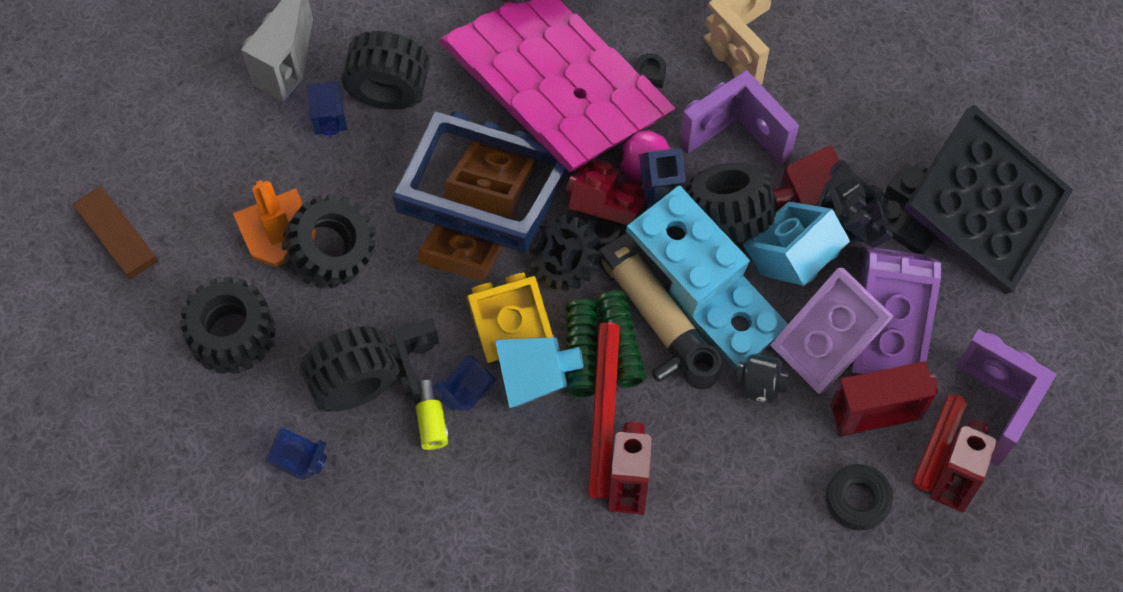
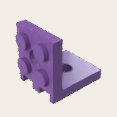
[679,70,799,166]
[956,329,1057,467]

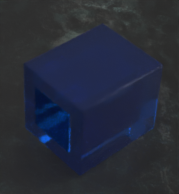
[307,80,348,136]

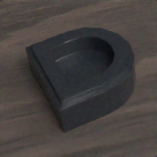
[634,53,666,89]

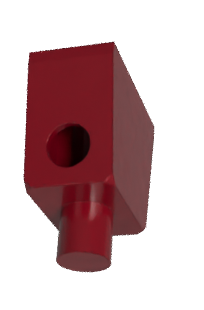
[773,145,839,210]
[929,420,997,513]
[608,421,652,515]

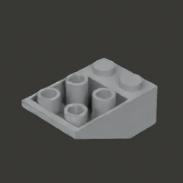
[241,0,313,102]

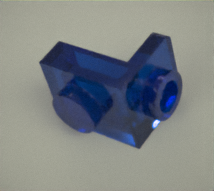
[433,355,497,411]
[265,427,327,480]

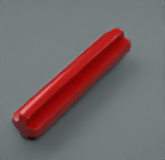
[912,394,967,492]

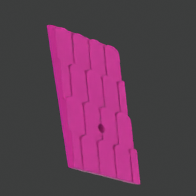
[439,0,676,172]

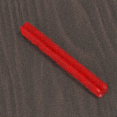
[588,322,620,499]

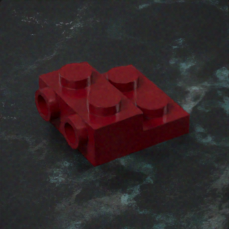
[566,160,645,225]

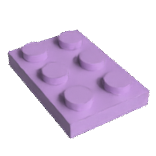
[770,268,894,394]

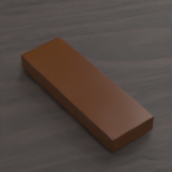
[73,186,158,280]

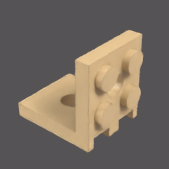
[703,0,771,85]

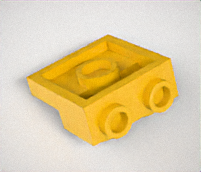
[466,272,553,363]

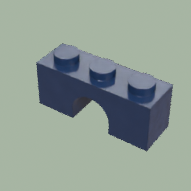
[639,148,686,240]

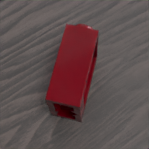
[830,361,938,437]

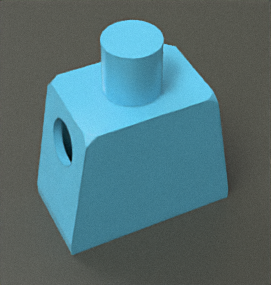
[495,337,584,408]

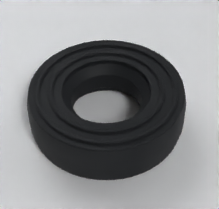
[826,464,893,531]

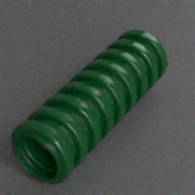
[596,290,647,388]
[566,299,598,397]

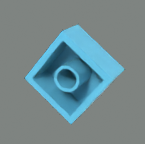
[743,201,850,286]

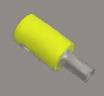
[416,380,448,450]

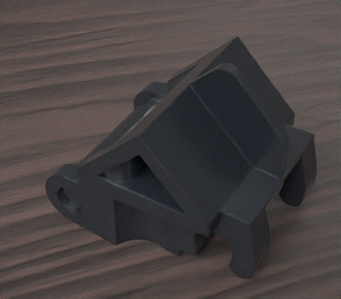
[816,160,893,248]

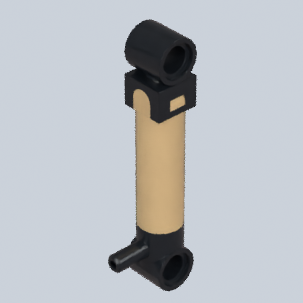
[587,216,722,389]

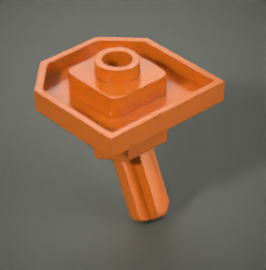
[233,180,316,267]

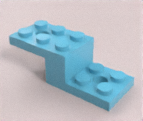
[626,185,788,371]

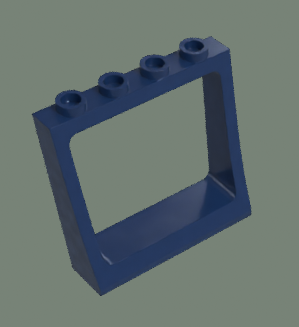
[393,111,569,253]

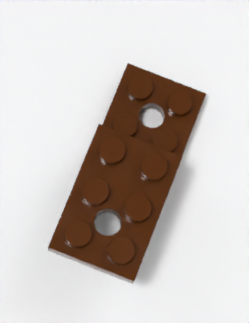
[417,141,538,281]

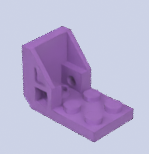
[851,246,941,374]

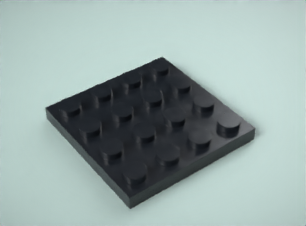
[904,105,1073,294]

